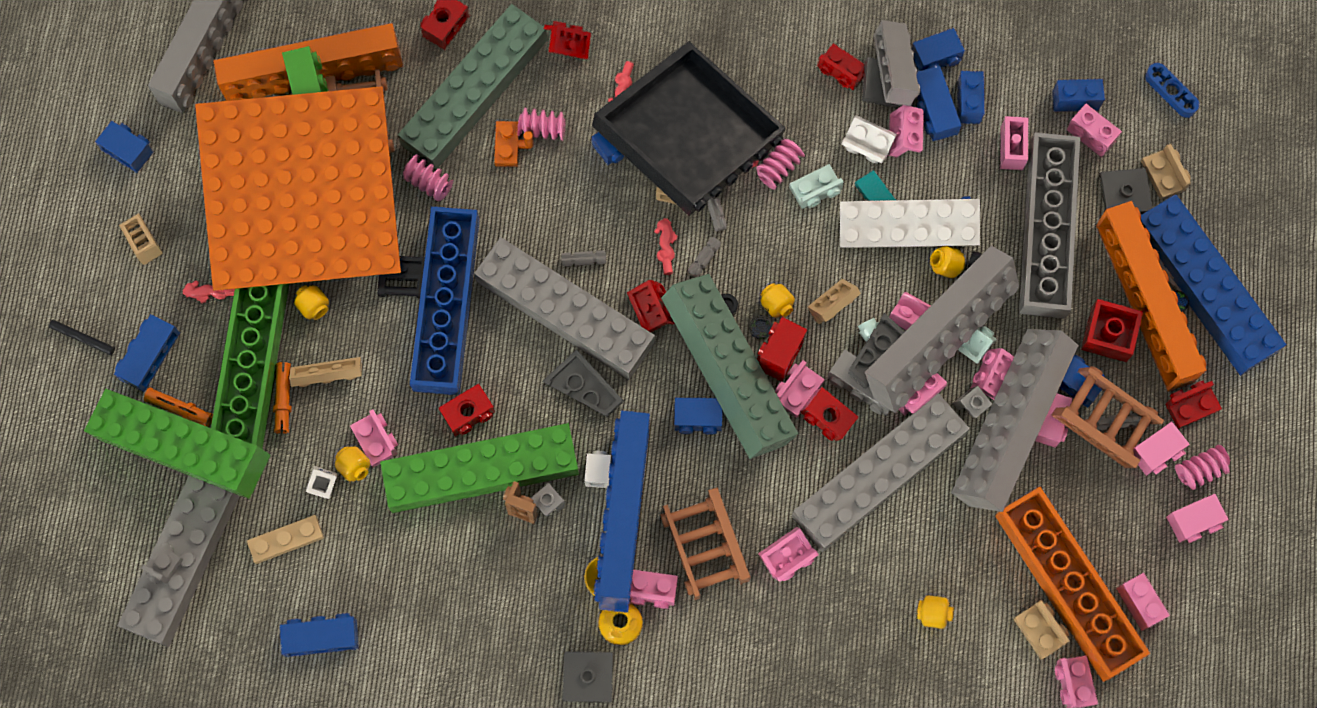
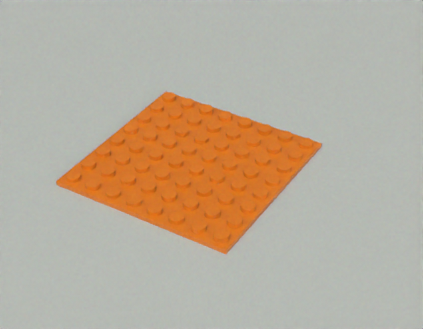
[195,86,401,291]

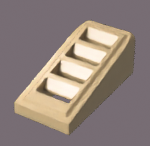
[119,214,163,265]

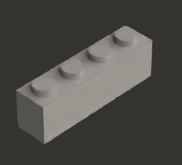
[874,20,920,106]

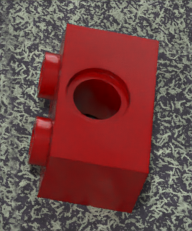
[420,0,470,50]
[438,383,495,437]
[800,387,859,441]

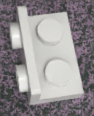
[841,115,897,163]

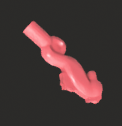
[608,61,634,102]
[654,218,678,275]
[182,280,235,304]

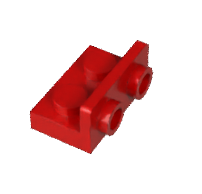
[544,21,591,60]
[817,43,865,91]
[627,279,675,332]
[1165,380,1222,429]

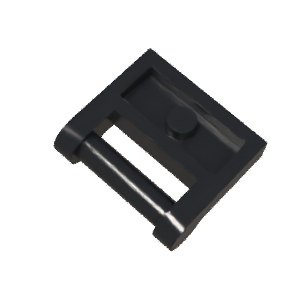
[377,256,425,299]

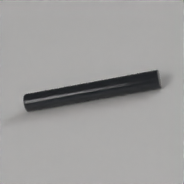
[49,320,115,355]

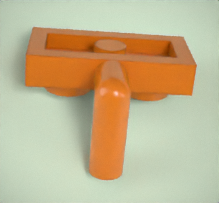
[494,121,534,167]

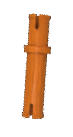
[273,362,292,434]
[144,387,213,427]

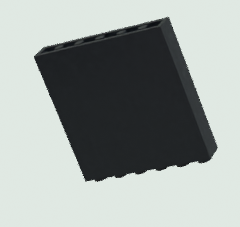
[592,41,786,216]

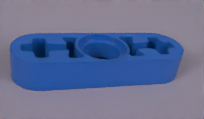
[1145,63,1199,118]

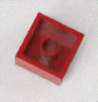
[1081,299,1143,362]
[757,317,808,382]

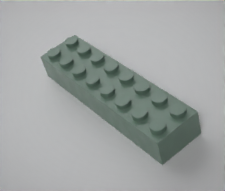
[397,4,548,171]
[661,274,799,459]

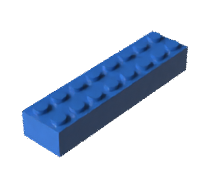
[1141,194,1287,376]
[410,207,480,395]
[594,411,650,613]

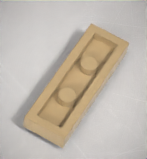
[289,357,362,387]
[247,515,324,564]

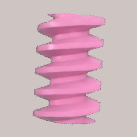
[517,108,566,141]
[756,139,805,190]
[403,154,454,201]
[1175,444,1230,490]

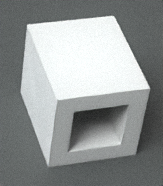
[585,451,611,488]
[306,466,337,499]

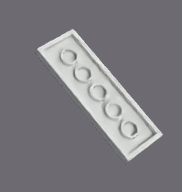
[840,199,980,248]

